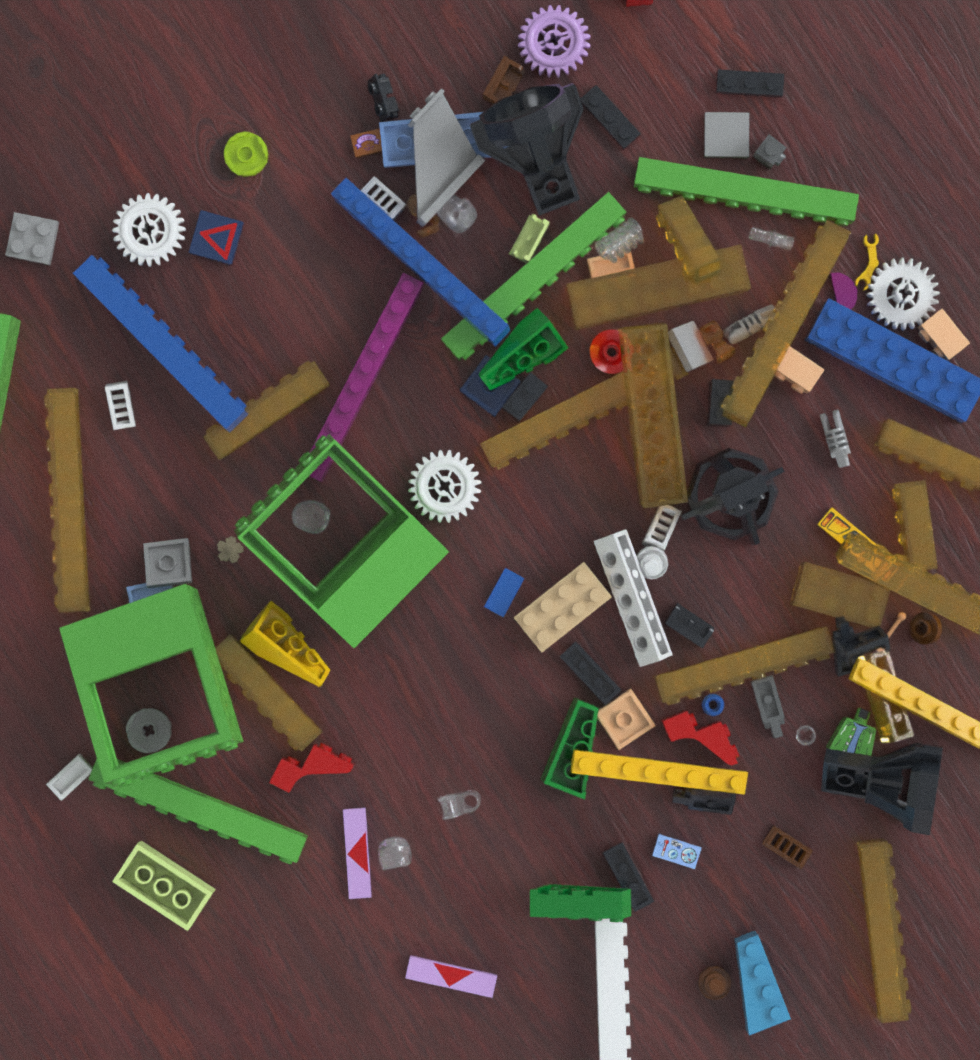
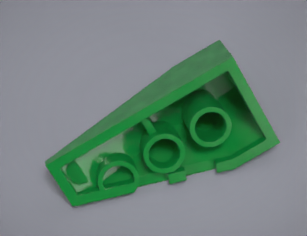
[478,308,569,390]

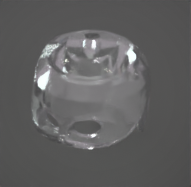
[437,195,477,233]
[291,500,330,534]
[378,837,412,870]

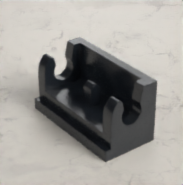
[664,603,715,648]
[838,625,891,667]

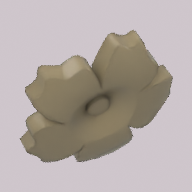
[217,536,244,563]

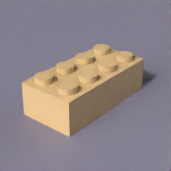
[514,562,612,653]

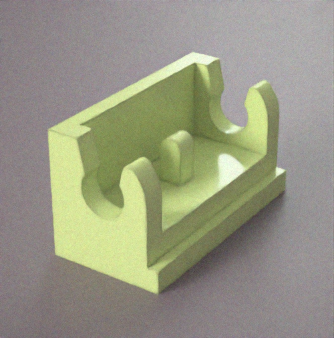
[509,214,550,264]

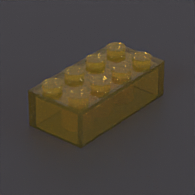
[790,562,892,628]

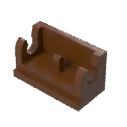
[483,55,525,104]

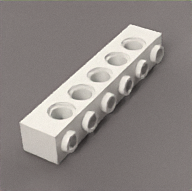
[594,529,673,667]

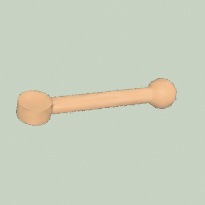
[876,612,906,652]

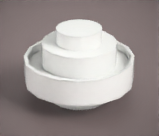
[636,546,668,579]

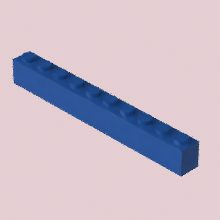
[331,178,511,347]
[73,255,248,433]

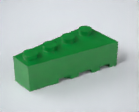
[540,697,599,800]
[530,884,631,922]

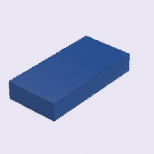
[484,568,525,617]

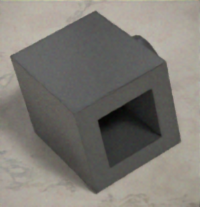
[752,134,787,170]

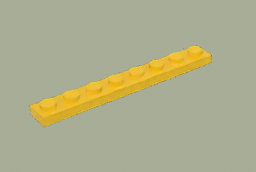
[848,658,980,749]
[570,750,748,794]

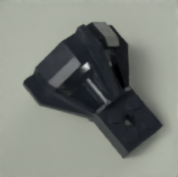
[470,83,584,216]
[680,448,785,546]
[821,743,943,835]

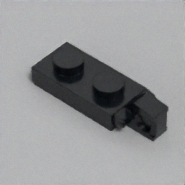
[832,616,858,677]
[672,787,736,815]

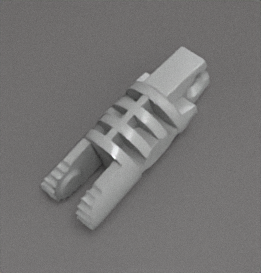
[722,305,779,345]
[820,409,851,468]

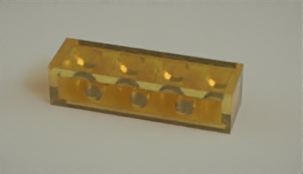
[656,196,721,283]
[892,480,938,572]
[858,650,914,743]

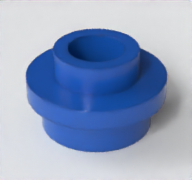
[702,694,724,716]

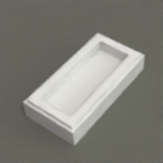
[46,754,93,801]

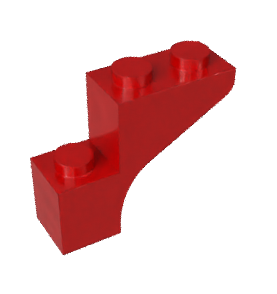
[661,710,739,765]
[269,742,355,793]

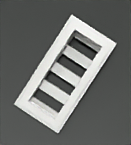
[361,176,407,221]
[105,381,136,430]
[642,502,682,551]

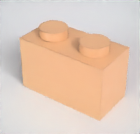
[917,309,970,361]
[770,345,824,394]

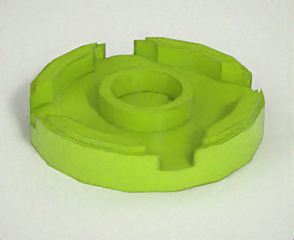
[224,132,269,177]

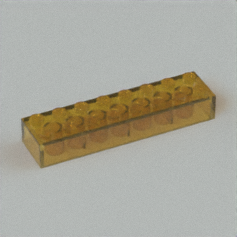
[566,245,751,330]
[618,322,688,508]

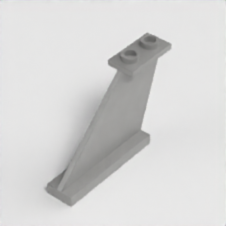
[408,88,485,228]

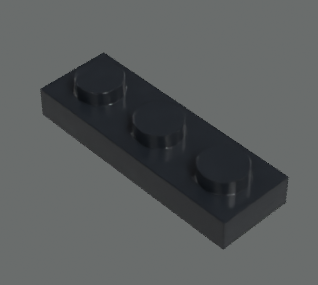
[716,69,784,98]
[580,85,641,150]
[559,641,621,705]
[603,842,654,912]

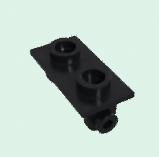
[368,73,399,122]

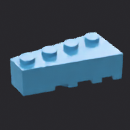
[734,931,791,1035]

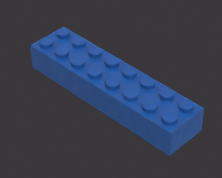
[804,298,980,423]

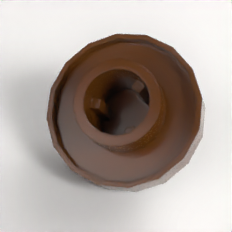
[909,612,942,645]
[698,966,731,1000]

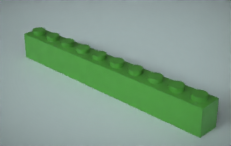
[633,157,859,226]
[441,192,626,361]
[88,759,308,864]

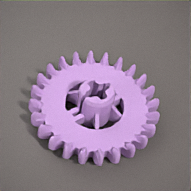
[518,5,591,78]

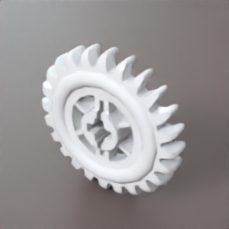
[112,193,186,267]
[866,257,940,331]
[408,450,481,523]

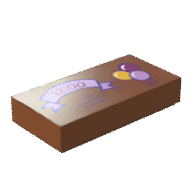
[350,128,382,158]

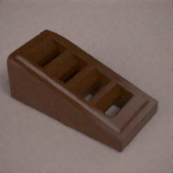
[761,825,813,869]

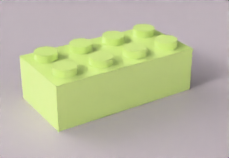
[112,841,216,931]

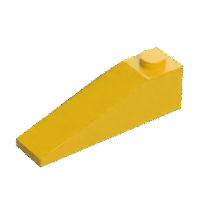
[240,601,330,687]

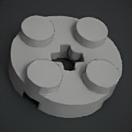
[126,708,172,753]

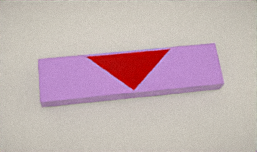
[343,807,372,899]
[405,955,497,998]

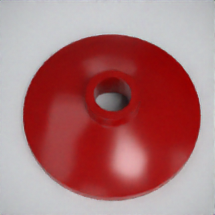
[590,329,634,374]

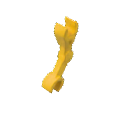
[854,234,879,291]

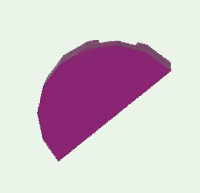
[830,273,857,310]

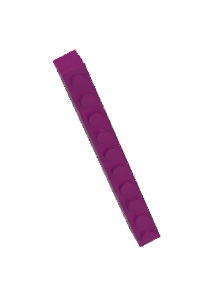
[309,273,424,482]

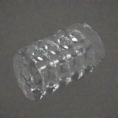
[595,218,644,263]

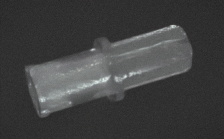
[749,227,794,251]

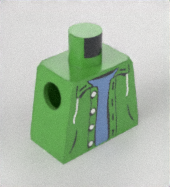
[826,707,876,756]

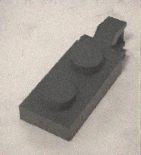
[750,675,785,739]

